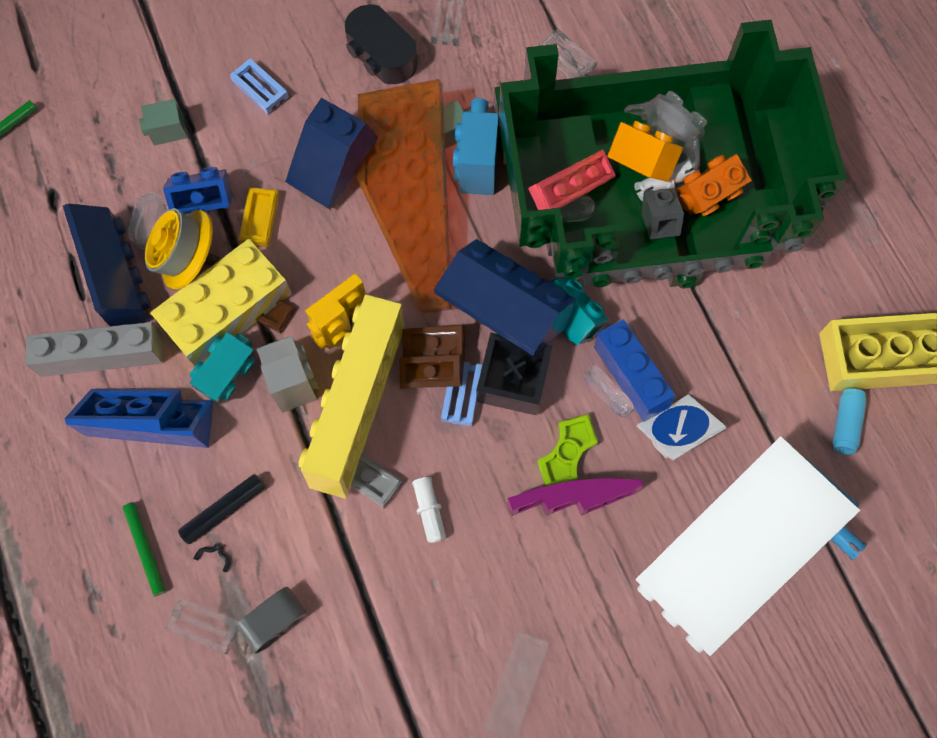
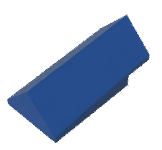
[65,389,213,448]

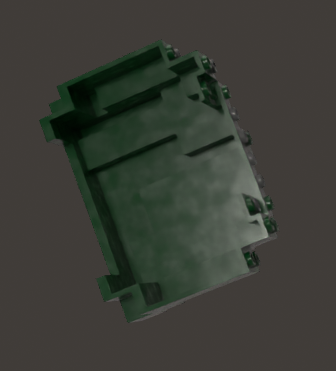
[494,19,847,289]

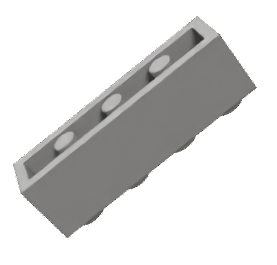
[26,322,163,377]

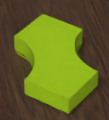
[537,414,598,486]

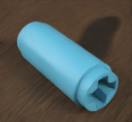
[832,388,867,455]

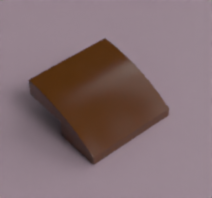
[399,325,465,389]

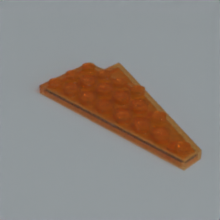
[355,79,452,313]

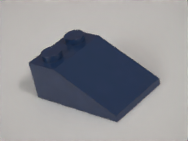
[285,97,378,210]

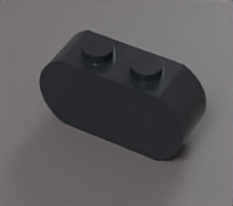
[344,4,418,84]

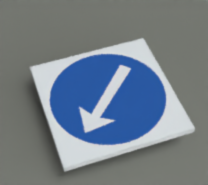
[637,394,726,460]

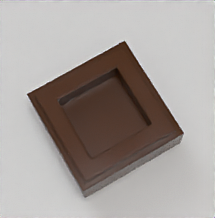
[256,300,296,334]

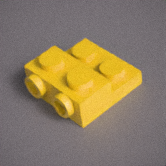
[305,273,366,350]

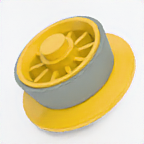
[145,208,220,290]

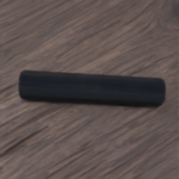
[178,474,265,544]

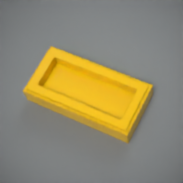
[238,187,279,247]

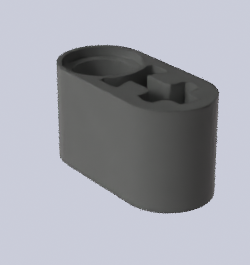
[236,587,308,654]

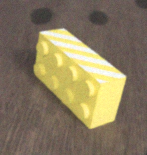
[150,239,292,366]

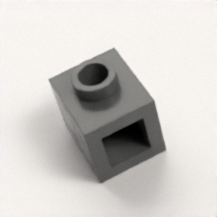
[641,188,684,240]

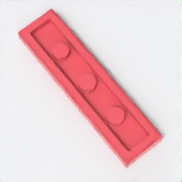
[528,149,616,210]

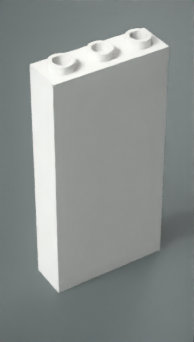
[635,436,860,656]

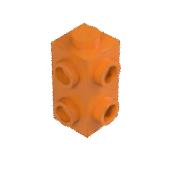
[675,154,752,216]

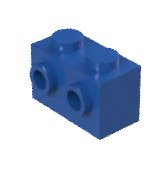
[163,167,233,214]

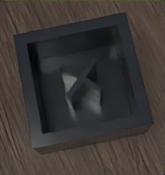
[476,332,552,416]

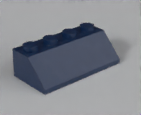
[63,203,152,327]
[434,239,576,356]

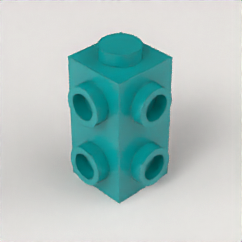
[549,278,610,346]
[189,332,255,404]

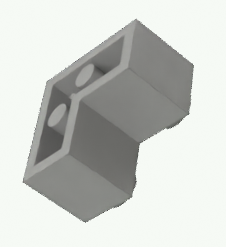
[257,335,319,413]

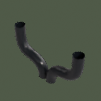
[193,544,230,573]

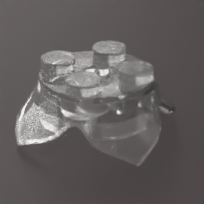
[624,91,707,171]

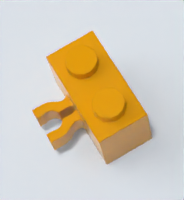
[607,120,683,182]

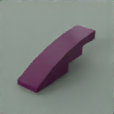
[507,478,644,516]

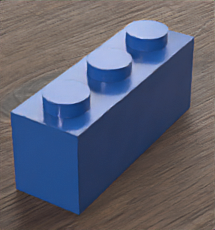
[594,319,676,422]

